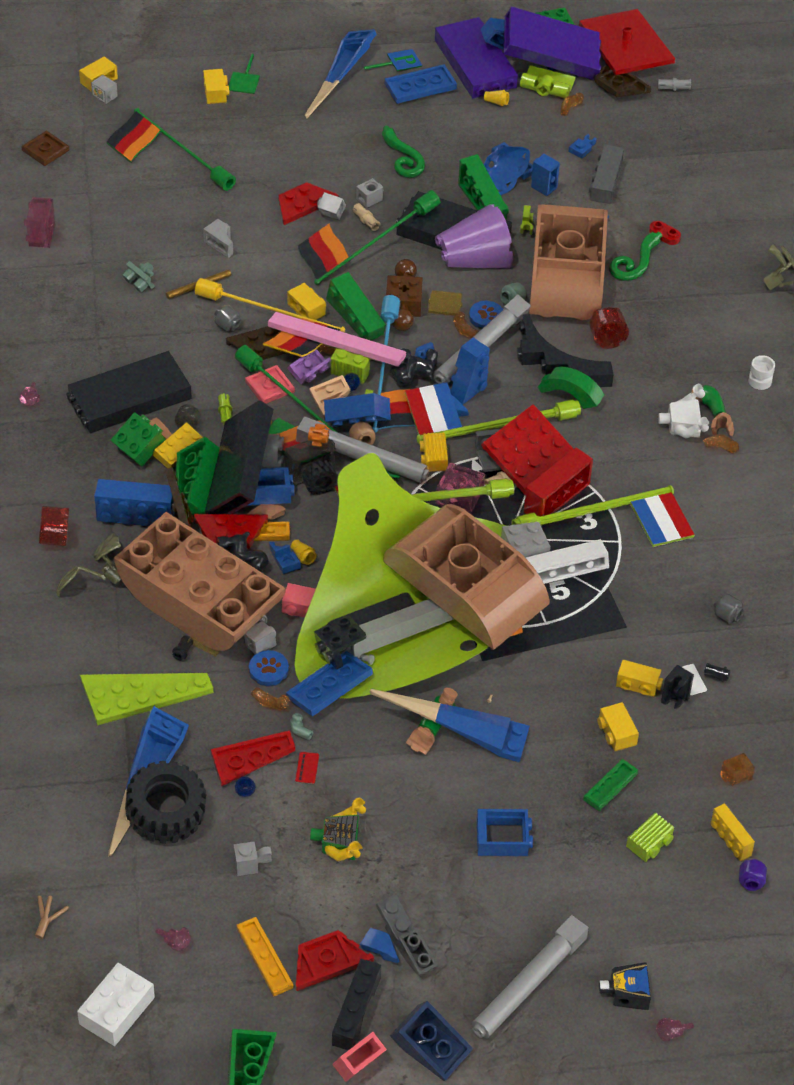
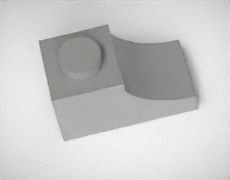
[203,219,233,258]

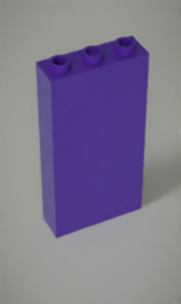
[503,6,601,80]
[435,17,518,99]

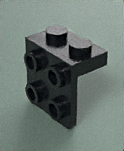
[314,616,367,670]

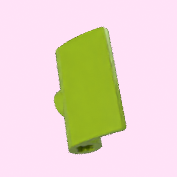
[520,65,575,99]

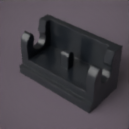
[661,665,694,709]

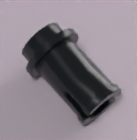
[172,635,193,661]
[704,663,730,682]

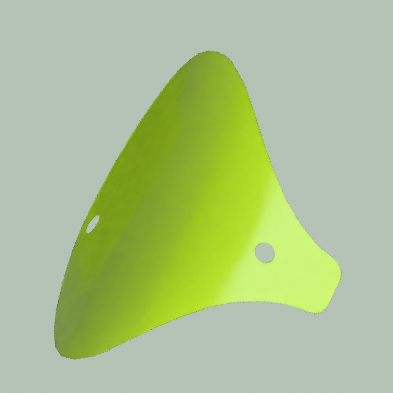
[294,453,506,698]

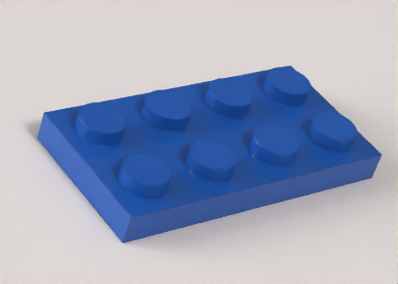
[384,64,457,103]
[286,651,373,717]

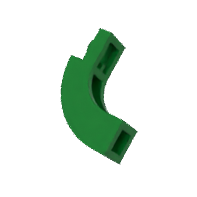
[538,367,605,409]

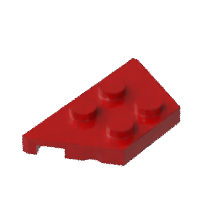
[278,182,339,225]
[194,514,268,549]
[296,930,374,991]

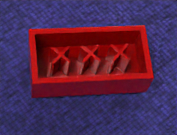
[524,447,593,517]

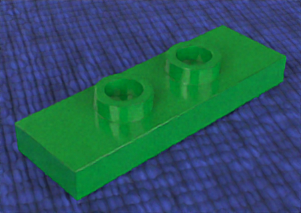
[583,759,638,811]

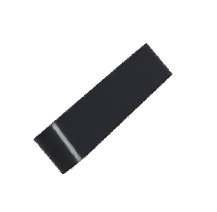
[327,593,416,625]

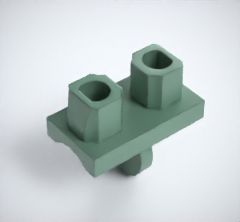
[123,261,155,292]

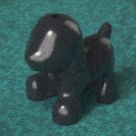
[390,348,438,386]
[216,532,269,572]

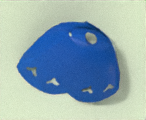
[484,146,530,195]

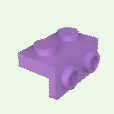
[287,349,331,385]

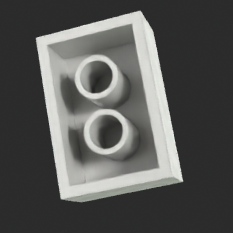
[77,963,155,1046]

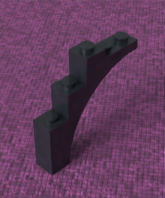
[517,314,614,387]

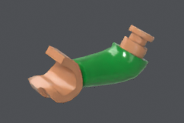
[691,385,734,436]
[406,688,458,755]

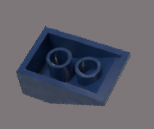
[390,1001,473,1081]

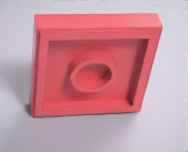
[245,365,295,404]

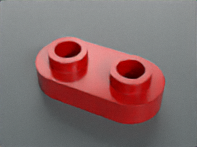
[649,221,681,245]

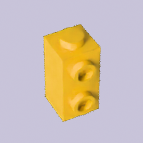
[616,660,663,697]

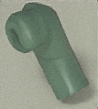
[290,713,313,740]

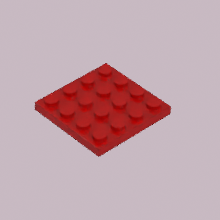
[481,404,573,495]

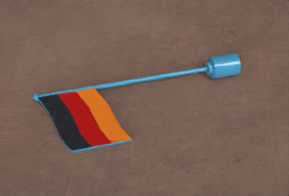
[372,295,415,433]

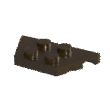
[595,63,651,97]
[226,326,287,360]

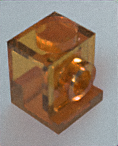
[720,753,755,786]

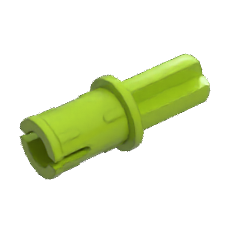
[218,393,233,425]

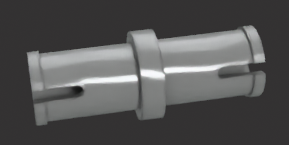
[658,78,691,91]

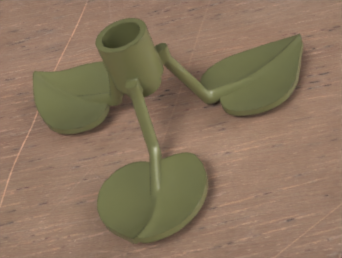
[763,244,794,290]
[56,532,121,597]

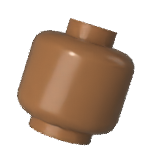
[349,421,376,445]

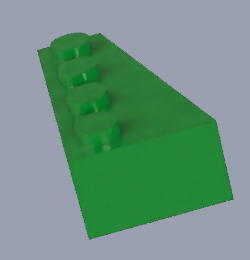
[458,154,509,220]
[326,272,386,341]
[176,437,220,518]
[227,1029,277,1085]

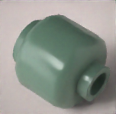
[500,282,527,305]

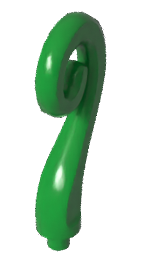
[382,126,425,178]
[609,232,662,281]

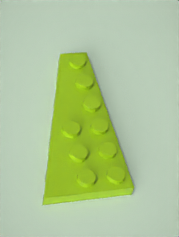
[80,673,214,726]

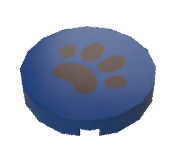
[469,300,503,329]
[249,650,289,686]

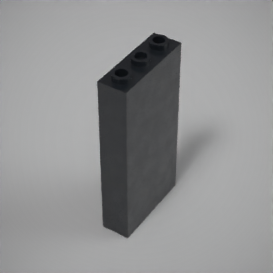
[396,191,512,250]
[66,351,192,434]
[205,400,274,514]

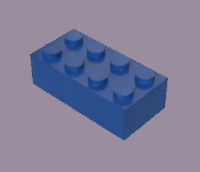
[94,479,175,526]

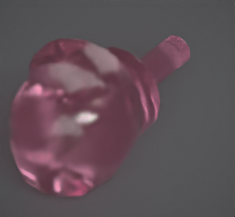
[19,382,40,406]
[156,927,191,951]
[655,1018,694,1042]

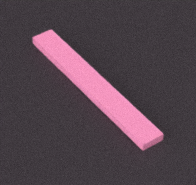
[268,312,406,366]

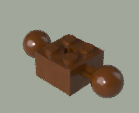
[386,259,423,331]

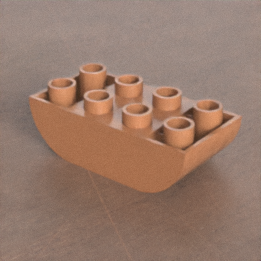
[529,204,608,320]
[384,504,550,650]
[114,512,286,651]

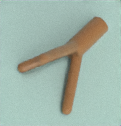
[35,896,69,939]

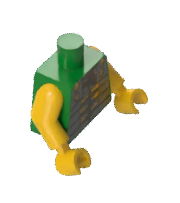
[310,797,366,862]

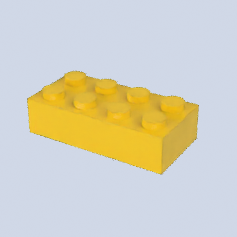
[153,422,203,469]
[711,803,755,861]

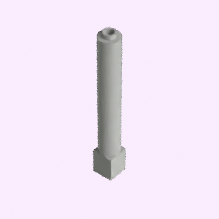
[434,295,531,384]
[296,416,429,483]
[472,915,589,1038]

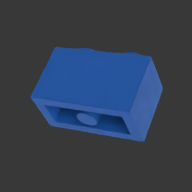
[531,154,560,196]

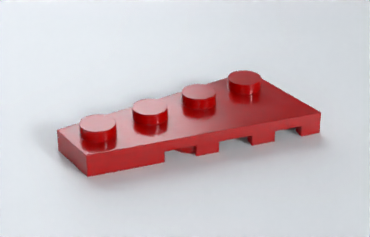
[211,730,295,786]

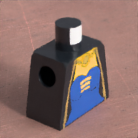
[599,962,651,1010]

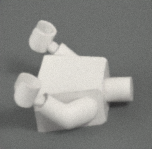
[658,384,709,438]

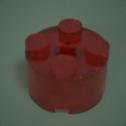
[589,307,629,349]
[39,506,69,546]

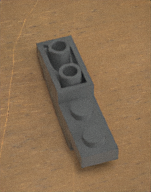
[376,894,438,976]

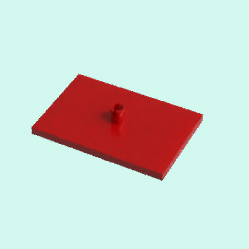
[579,9,675,75]

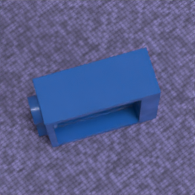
[247,467,294,506]
[476,809,533,856]

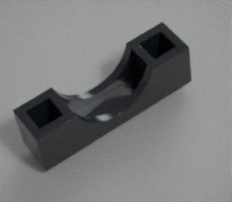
[332,959,381,1050]

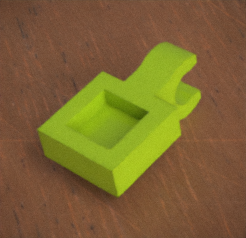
[520,205,534,235]

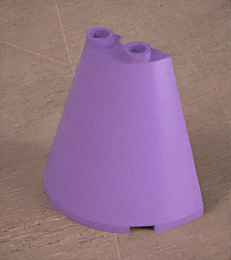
[435,204,513,269]

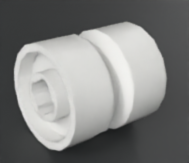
[748,356,775,390]

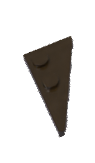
[165,467,200,533]

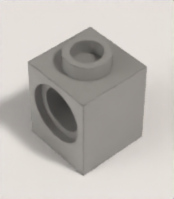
[356,178,384,208]
[317,192,346,220]

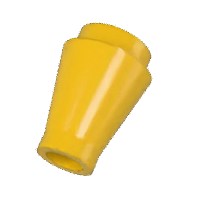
[484,90,509,106]
[290,540,317,565]

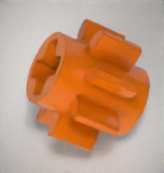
[308,423,329,447]

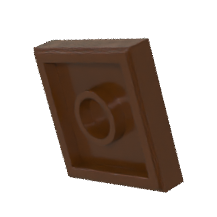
[22,130,69,166]

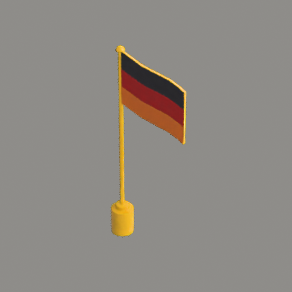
[195,278,345,357]

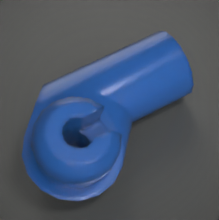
[414,342,434,359]

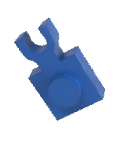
[568,134,597,159]

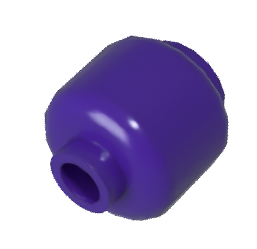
[739,859,767,891]

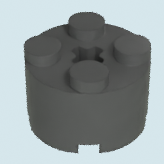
[261,434,284,469]

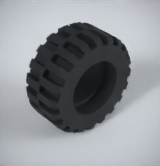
[125,761,207,844]

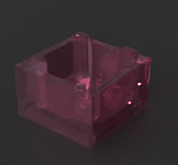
[24,197,55,248]
[435,463,485,514]

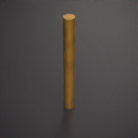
[166,269,231,299]

